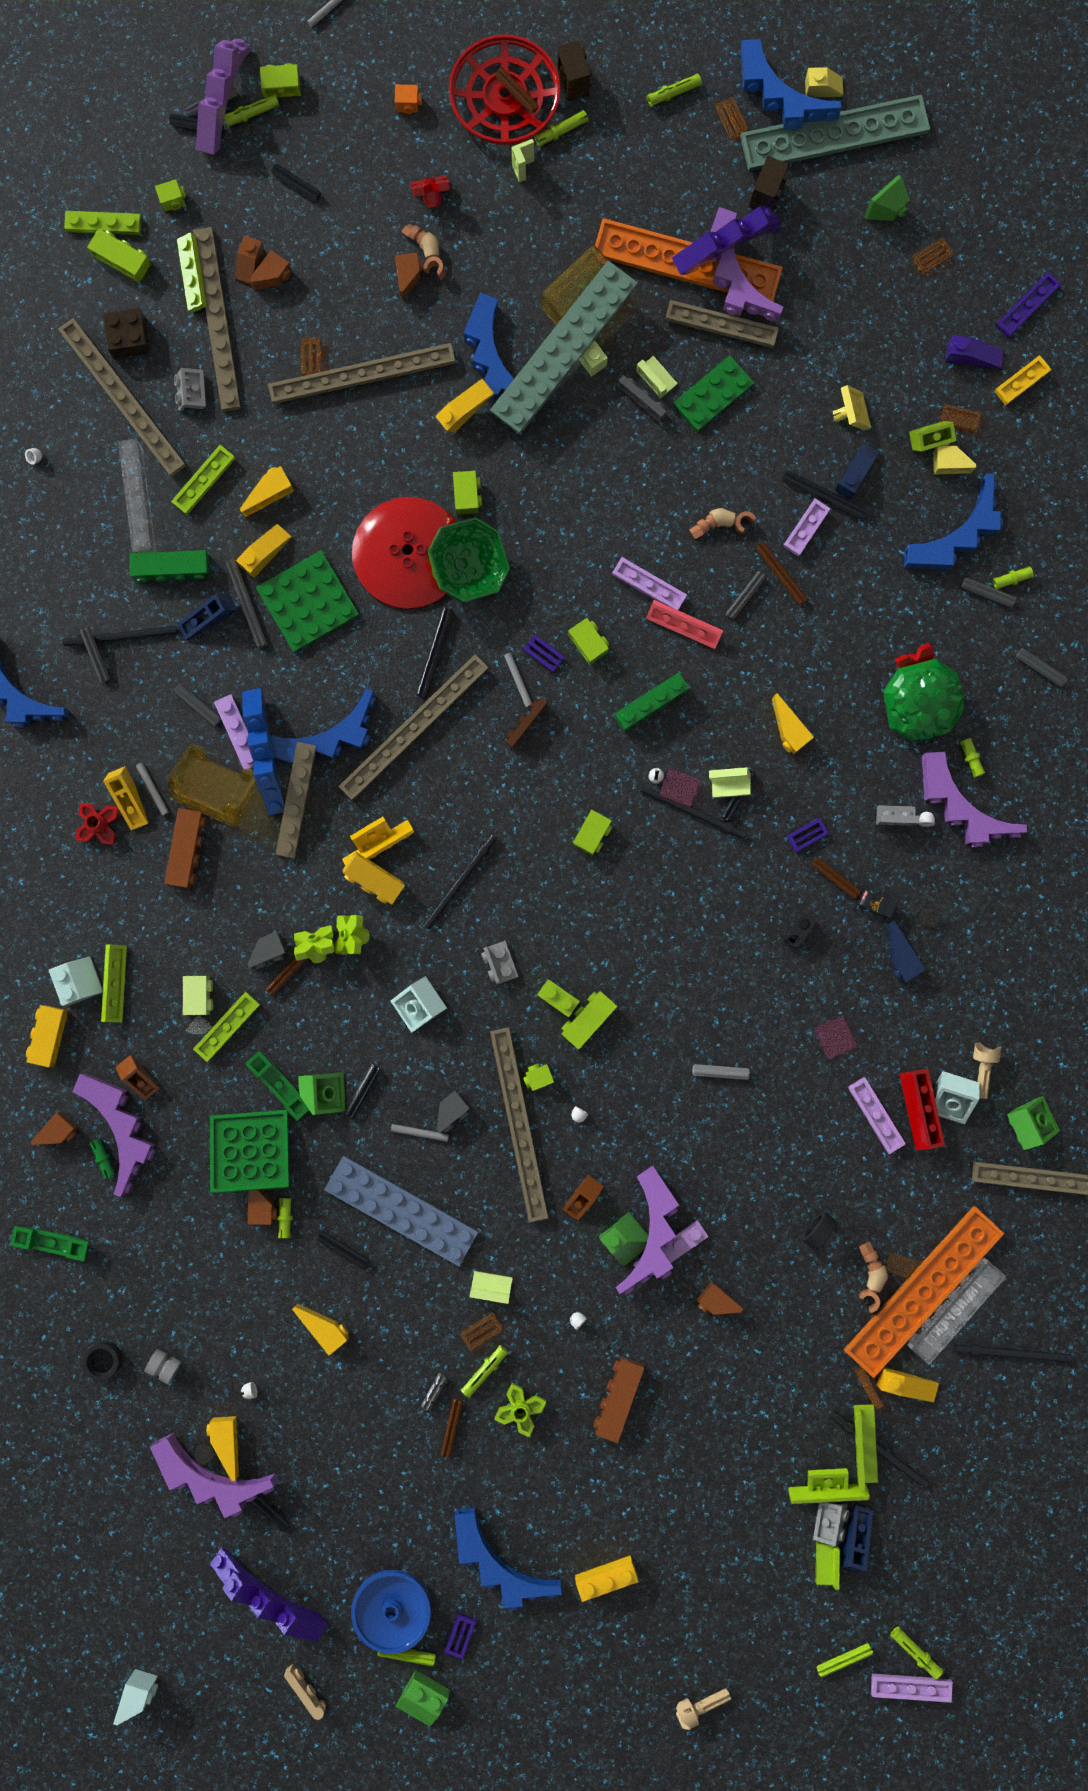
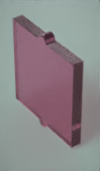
[659,768,700,808]
[814,1016,857,1059]

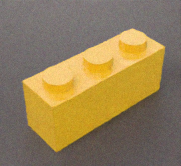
[343,851,405,904]
[26,1005,68,1067]
[575,1555,638,1602]

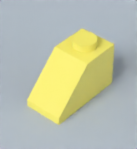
[805,67,843,98]
[933,444,976,474]

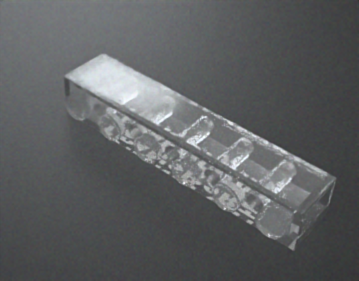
[118,439,156,553]
[907,1258,1006,1365]

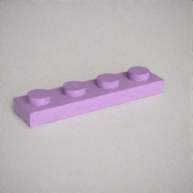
[612,557,687,610]
[214,694,253,772]
[848,1077,905,1154]
[633,1220,708,1276]
[871,1674,953,1703]

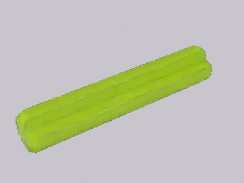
[817,1643,873,1678]
[377,1649,436,1666]

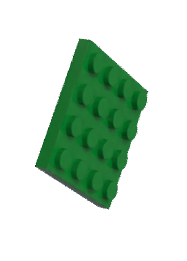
[256,550,359,653]
[210,1110,290,1194]

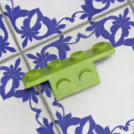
[788,1468,870,1504]

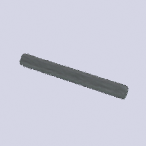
[226,559,267,648]

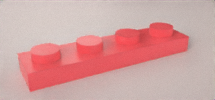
[646,600,723,649]

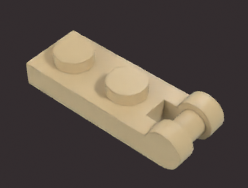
[284,1664,326,1720]

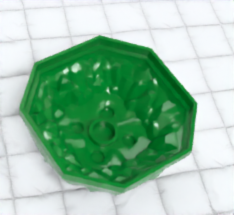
[428,517,510,603]
[883,659,964,742]

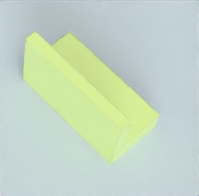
[512,139,534,182]
[636,356,678,399]
[709,768,751,798]
[470,1271,513,1304]

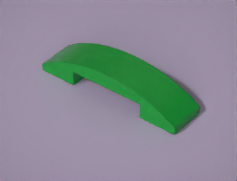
[245,1050,309,1121]
[10,1226,89,1262]

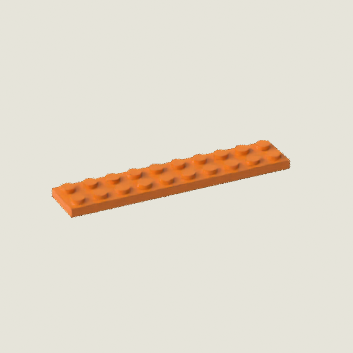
[593,218,783,302]
[844,1206,1005,1378]

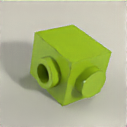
[155,179,186,212]
[524,1063,554,1091]

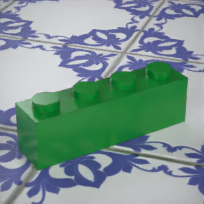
[130,550,210,583]
[614,672,689,733]

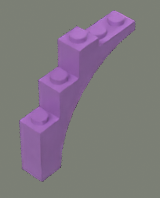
[196,39,250,155]
[710,207,783,321]
[922,752,1027,847]
[73,1073,155,1197]
[615,1166,679,1295]
[150,1433,278,1518]

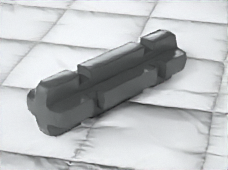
[421,1373,447,1411]

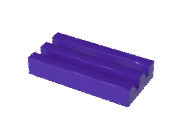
[523,634,565,673]
[786,818,829,853]
[444,1612,477,1659]

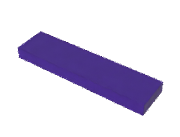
[995,272,1061,338]

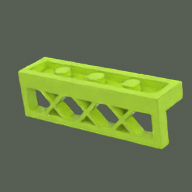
[854,1405,878,1491]

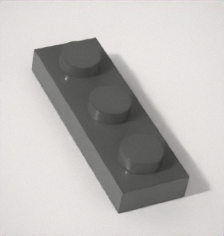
[618,375,666,423]

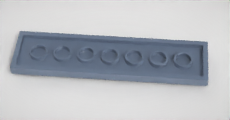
[324,1155,478,1266]

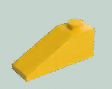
[435,379,495,433]
[240,466,294,518]
[236,524,292,578]
[772,693,814,754]
[103,766,148,830]
[292,1304,349,1355]
[877,1367,939,1402]
[207,1416,239,1481]

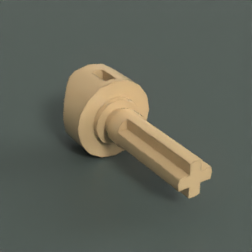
[973,1042,1002,1099]
[676,1688,731,1730]

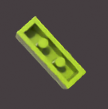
[87,229,151,283]
[561,991,617,1050]

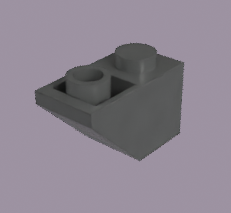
[248,932,288,970]
[437,1090,470,1133]

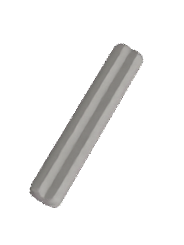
[692,1064,750,1080]

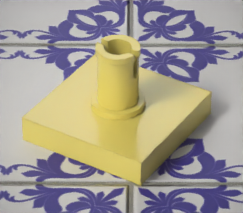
[833,385,871,431]

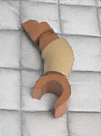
[402,224,446,280]
[689,508,756,539]
[858,1242,888,1313]

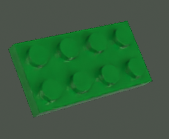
[673,355,754,433]

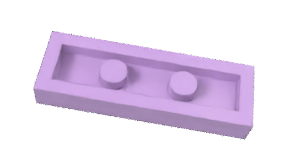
[783,499,831,557]

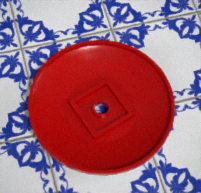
[352,497,456,609]

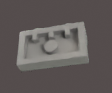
[174,368,206,411]
[876,805,920,826]
[481,941,518,984]
[813,1502,849,1547]

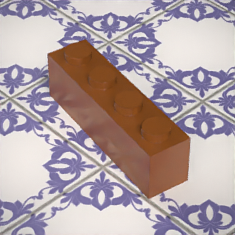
[164,808,206,889]
[593,1356,644,1443]

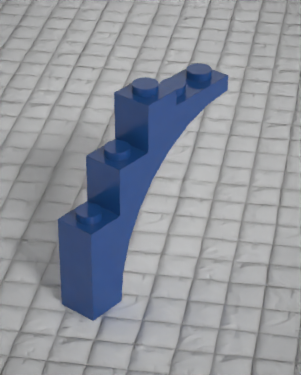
[740,39,841,130]
[463,292,514,401]
[904,474,1003,570]
[0,660,69,728]
[242,688,285,816]
[270,689,376,765]
[455,1508,562,1610]

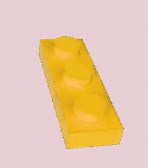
[994,355,1051,406]

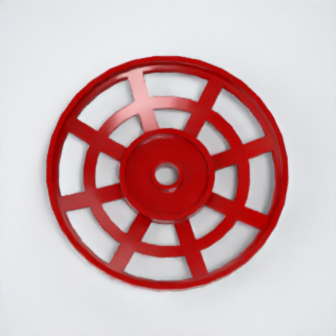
[449,34,560,145]

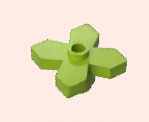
[335,915,369,954]
[294,925,334,963]
[495,1383,546,1437]

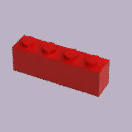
[899,1069,945,1150]

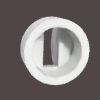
[25,448,42,464]
[648,768,664,784]
[919,812,935,827]
[571,1106,588,1123]
[570,1312,587,1330]
[241,1382,257,1399]

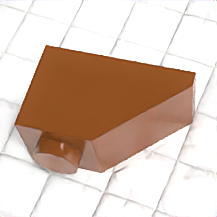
[235,236,265,285]
[249,250,292,290]
[395,252,423,299]
[116,1055,160,1100]
[30,1112,79,1145]
[562,1175,604,1221]
[248,1190,278,1225]
[697,1281,743,1315]

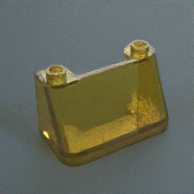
[541,246,608,325]
[168,743,256,826]

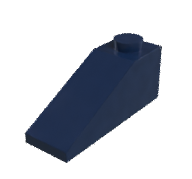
[835,443,880,500]
[177,593,238,640]
[887,921,926,983]
[839,1505,873,1574]

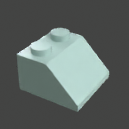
[49,956,103,1006]
[391,976,447,1033]
[933,1071,980,1124]
[113,1669,158,1725]

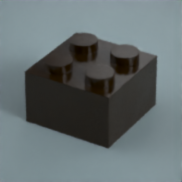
[557,40,592,101]
[749,156,789,210]
[103,308,150,359]

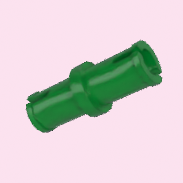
[89,1138,116,1179]

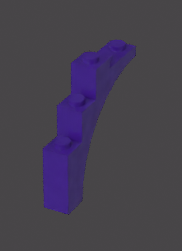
[672,206,782,275]
[210,1548,328,1642]

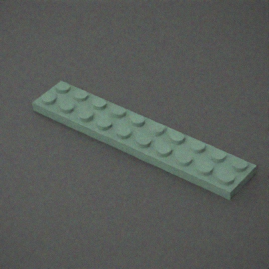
[740,95,930,172]
[490,261,638,434]

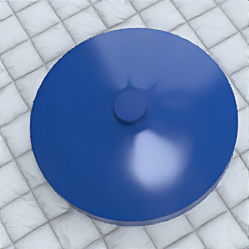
[351,1570,431,1654]

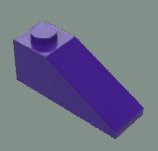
[945,335,1004,369]

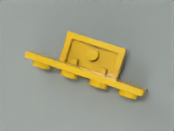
[342,817,414,866]

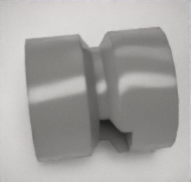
[144,1349,182,1385]

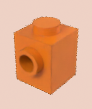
[395,84,422,114]

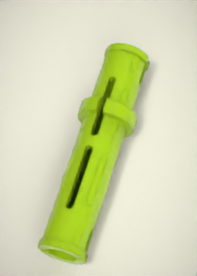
[647,73,702,107]
[224,94,279,127]
[534,110,588,147]
[461,1345,509,1398]
[890,1627,943,1680]

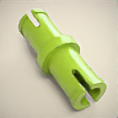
[993,566,1034,590]
[960,738,985,778]
[277,1198,293,1238]

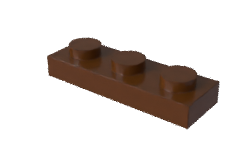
[506,697,548,749]

